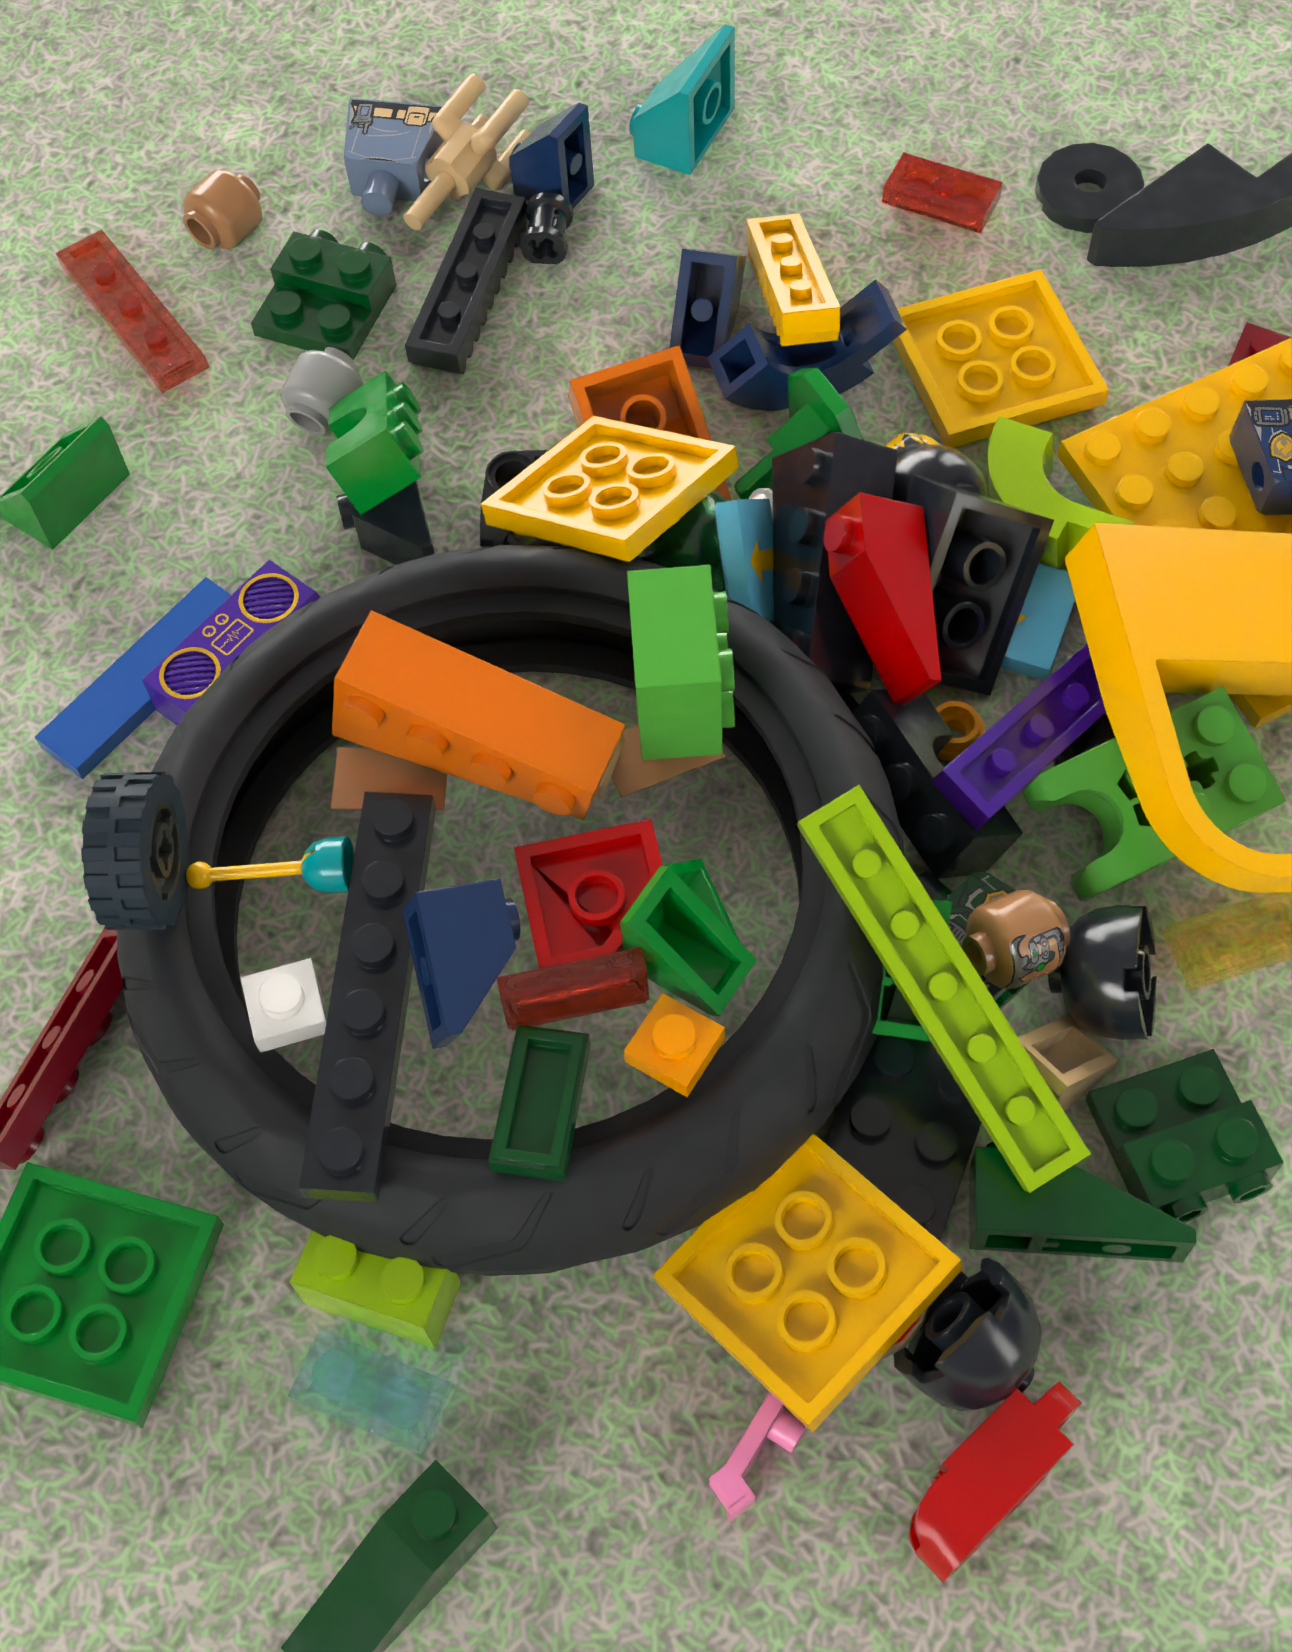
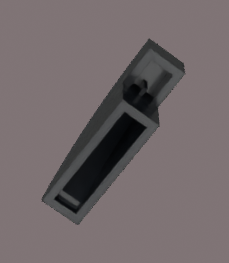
[1087,143,1292,267]

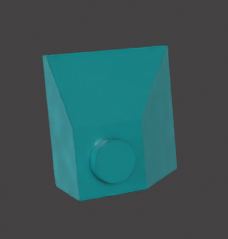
[629,24,735,175]

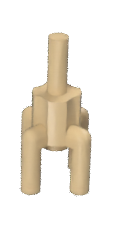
[403,74,531,231]

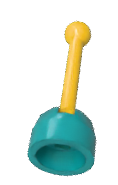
[186,836,355,894]

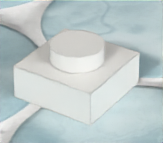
[240,958,327,1052]

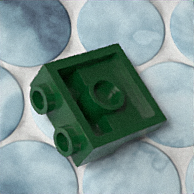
[251,229,397,360]
[1085,1049,1284,1223]

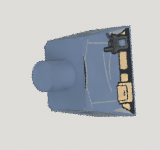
[344,98,444,216]

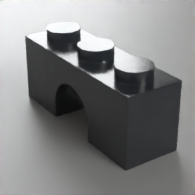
[852,689,1023,879]

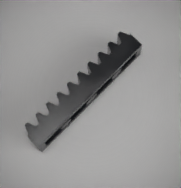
[405,188,527,374]

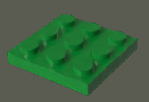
[0,1162,224,1428]

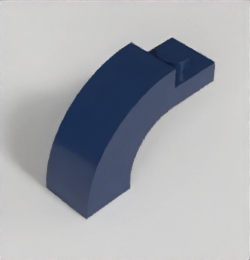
[707,279,907,411]

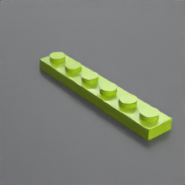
[796,785,1091,1193]

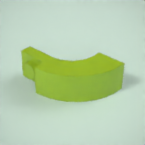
[988,416,1135,569]

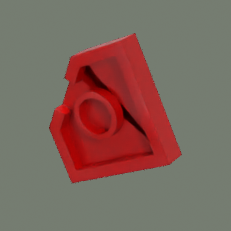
[513,819,663,972]

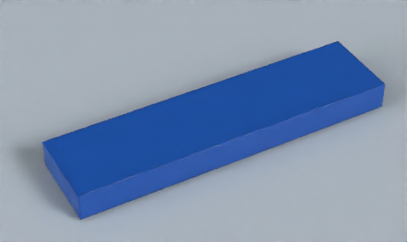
[35,577,231,780]

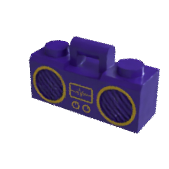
[142,560,321,725]

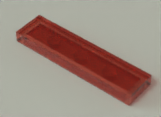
[56,229,210,393]

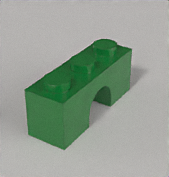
[326,371,424,515]

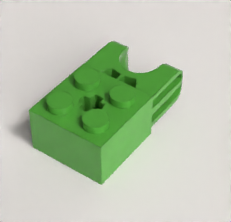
[1021,686,1286,902]

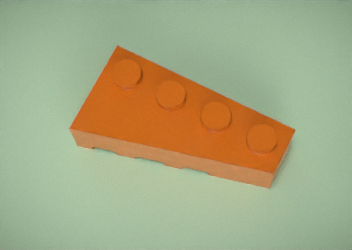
[332,610,626,820]

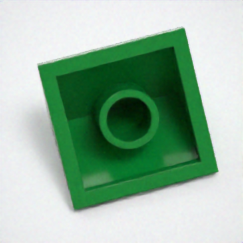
[0,416,130,550]

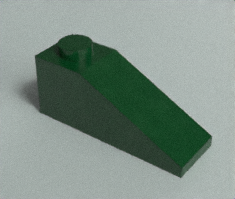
[969,1142,1196,1263]
[281,1460,498,1652]

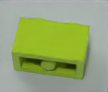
[290,1230,461,1349]

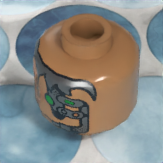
[962,890,1070,989]

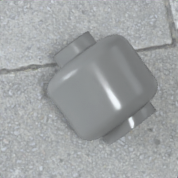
[280,347,364,436]

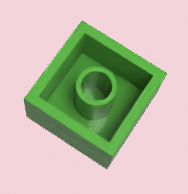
[627,565,735,761]

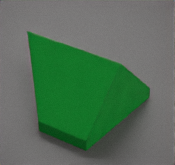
[620,859,757,1016]

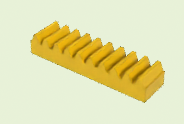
[746,214,840,346]

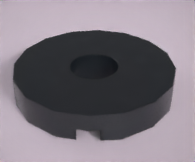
[1035,143,1145,233]

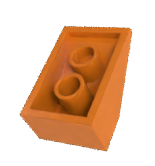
[568,345,732,535]

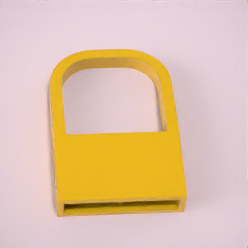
[1064,523,1292,893]

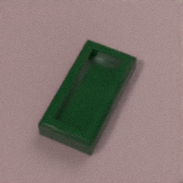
[488,1024,591,1181]

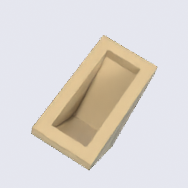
[1018,1015,1119,1112]

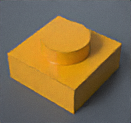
[624,993,725,1097]

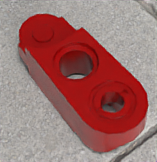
[908,1381,1082,1583]

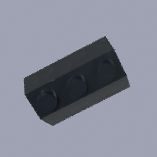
[906,475,1054,696]

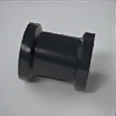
[519,192,573,265]

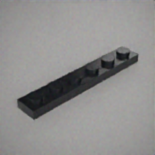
[299,792,436,1203]

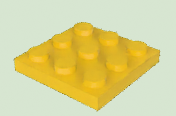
[893,269,1109,448]
[481,416,739,562]
[652,1133,963,1433]

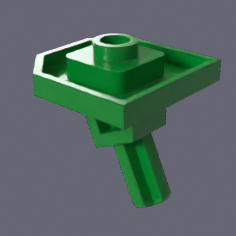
[734,368,864,500]

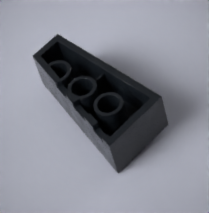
[772,431,898,694]

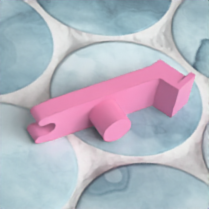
[709,1392,807,1522]

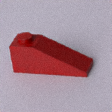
[824,492,941,705]

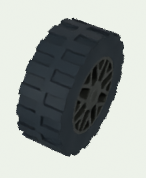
[81,772,190,930]

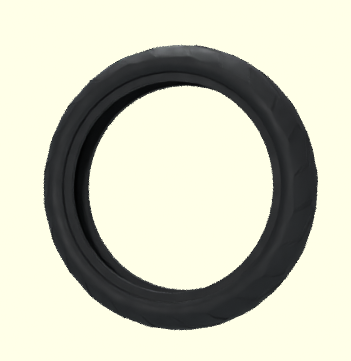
[117,545,905,1276]

